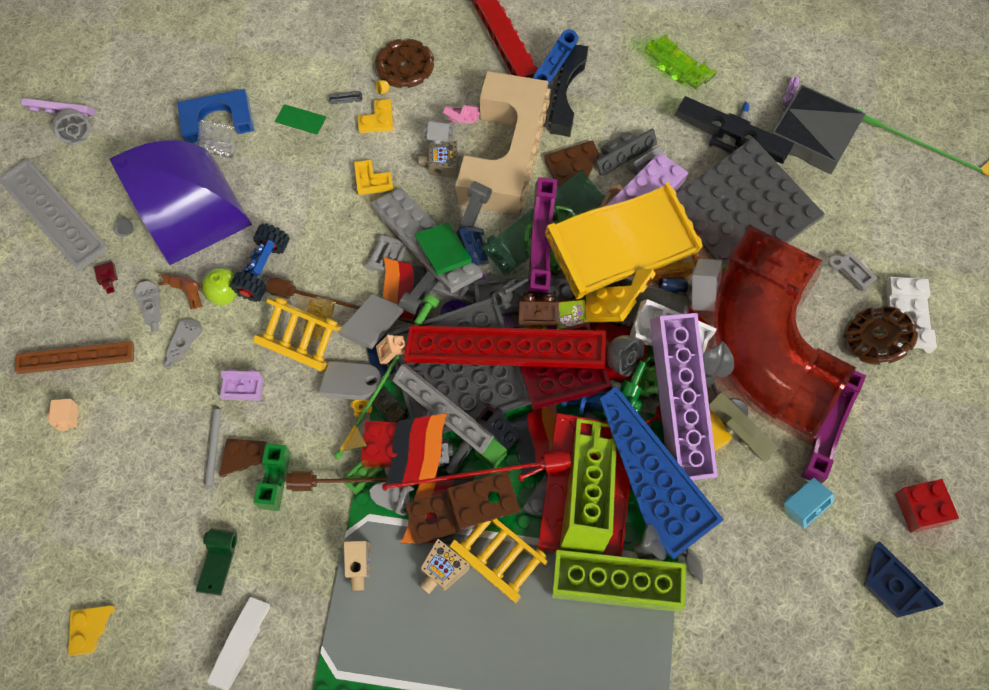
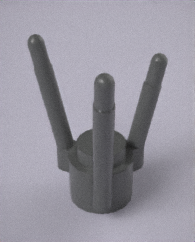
[492,277,528,309]

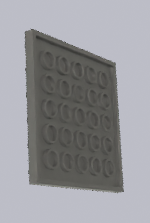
[676,138,825,276]
[386,298,531,434]

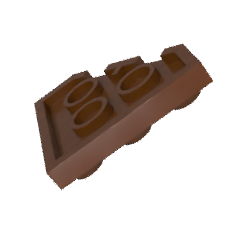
[544,140,599,200]

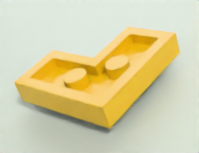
[358,99,393,133]
[354,160,393,195]

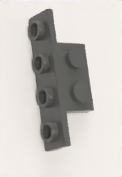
[596,128,657,176]

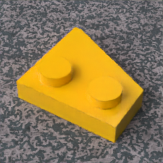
[68,606,115,656]

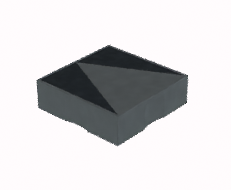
[772,84,866,174]

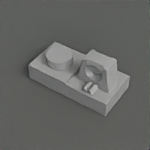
[626,145,664,174]

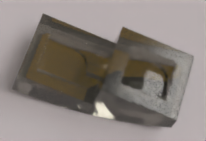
[373,386,409,423]

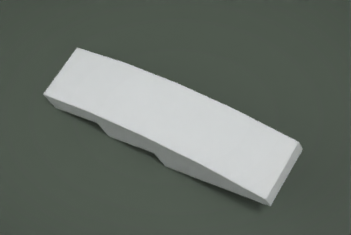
[208,597,270,690]

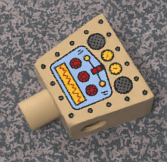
[419,539,470,594]
[344,541,371,591]

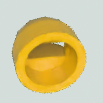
[376,80,390,95]

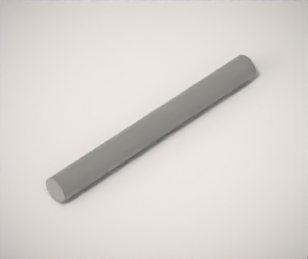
[205,409,221,487]

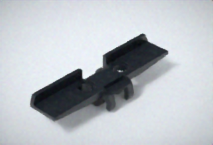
[674,96,794,164]

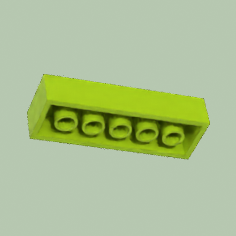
[552,550,686,612]

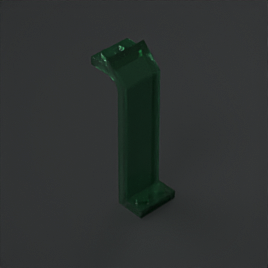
[481,169,605,276]

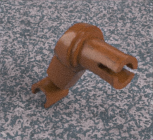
[158,274,203,310]

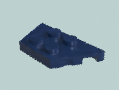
[459,227,489,266]
[864,541,944,618]

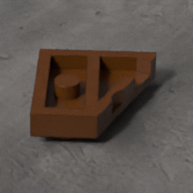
[219,438,267,477]

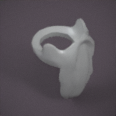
[369,482,414,515]

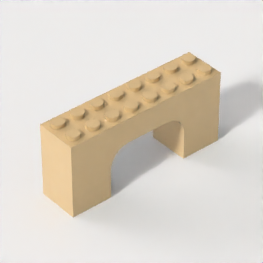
[456,71,551,216]

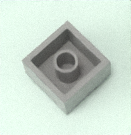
[689,259,722,312]

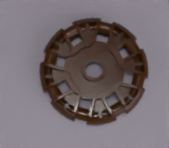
[375,38,434,88]
[844,306,918,365]

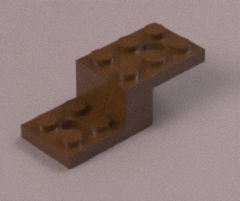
[405,471,520,545]

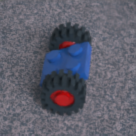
[229,223,290,302]

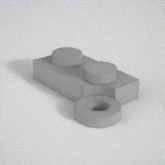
[828,252,877,291]

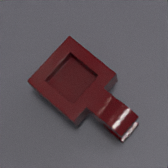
[94,262,118,294]

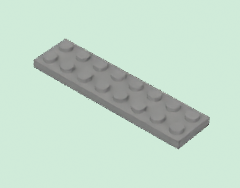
[0,159,109,271]
[371,188,482,294]

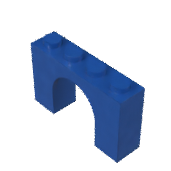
[177,89,255,143]

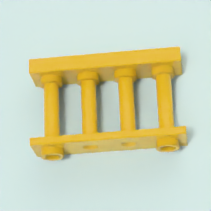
[253,297,342,371]
[450,519,548,604]

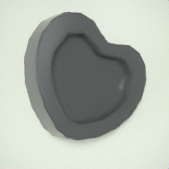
[114,217,134,237]

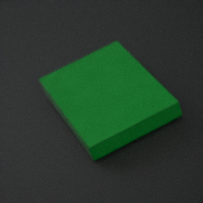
[415,222,472,276]

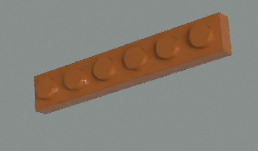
[14,341,134,374]

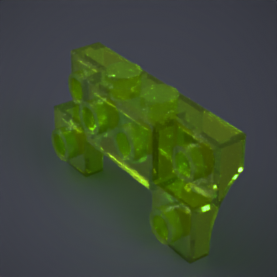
[645,34,717,89]

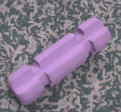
[782,76,799,106]

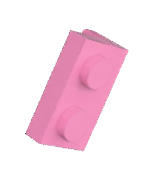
[443,105,480,123]

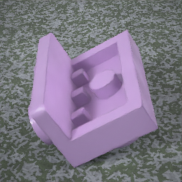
[220,369,264,401]

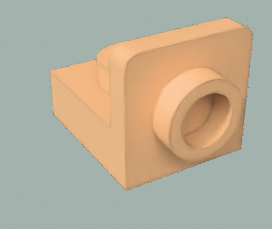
[376,335,406,364]

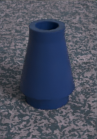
[658,277,688,295]

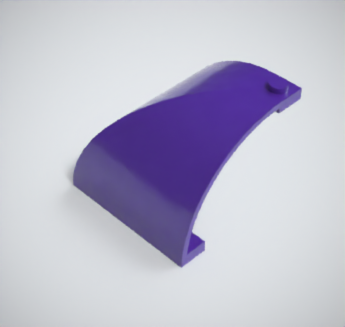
[109,140,252,265]

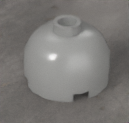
[53,109,91,145]

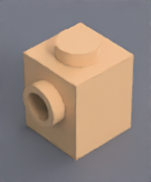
[47,399,78,431]

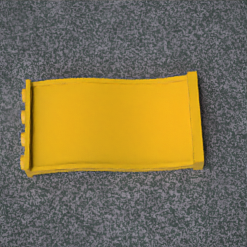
[545,182,703,300]

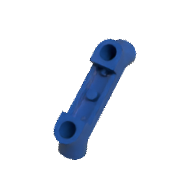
[533,29,579,86]

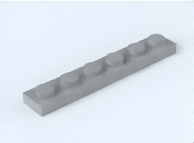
[392,364,494,453]

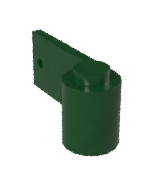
[196,528,238,596]

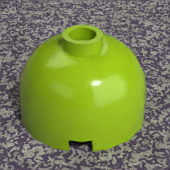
[201,268,237,305]

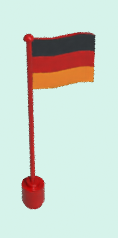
[513,404,662,481]
[382,413,571,491]

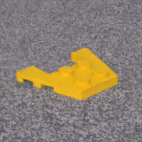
[586,269,656,322]

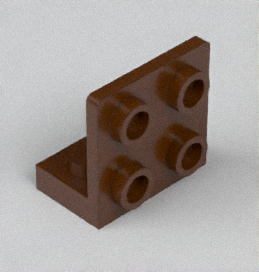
[519,293,559,325]

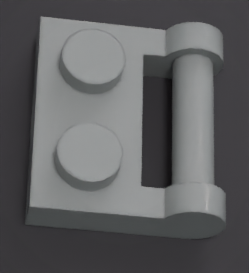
[365,235,408,274]

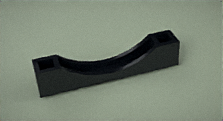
[548,45,589,137]

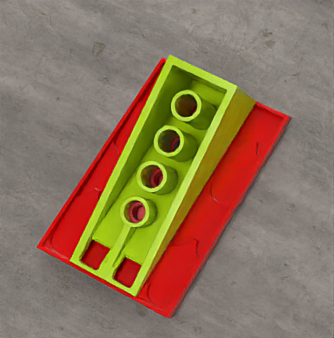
[537,413,630,557]

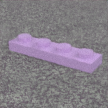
[21,98,96,118]

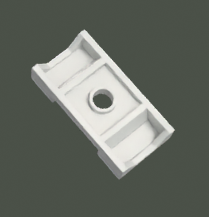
[885,277,937,353]
[630,299,717,354]

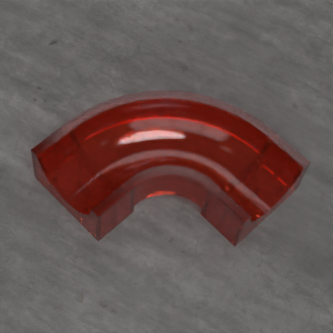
[714,225,856,446]

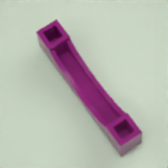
[527,177,557,294]
[801,367,866,484]

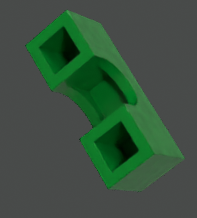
[253,443,291,511]

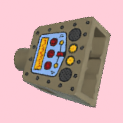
[418,141,458,178]

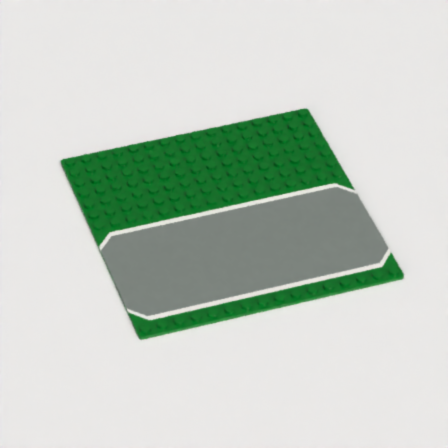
[313,378,678,690]

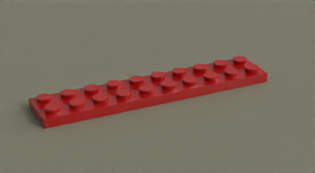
[404,326,606,369]

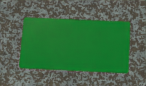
[274,104,327,135]

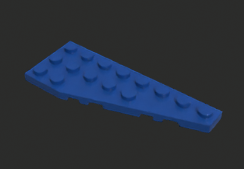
[600,386,724,560]

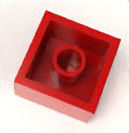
[361,421,398,468]
[895,479,959,533]

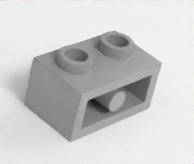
[425,118,455,144]

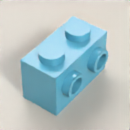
[784,478,834,529]

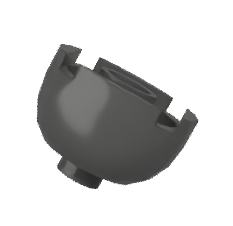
[606,335,644,376]

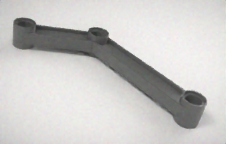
[399,181,492,316]

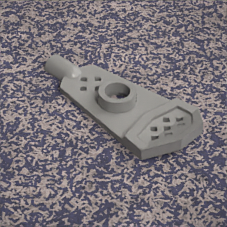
[134,281,161,333]
[163,319,203,369]

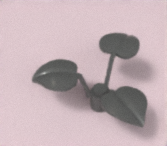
[657,341,748,426]
[634,524,703,585]

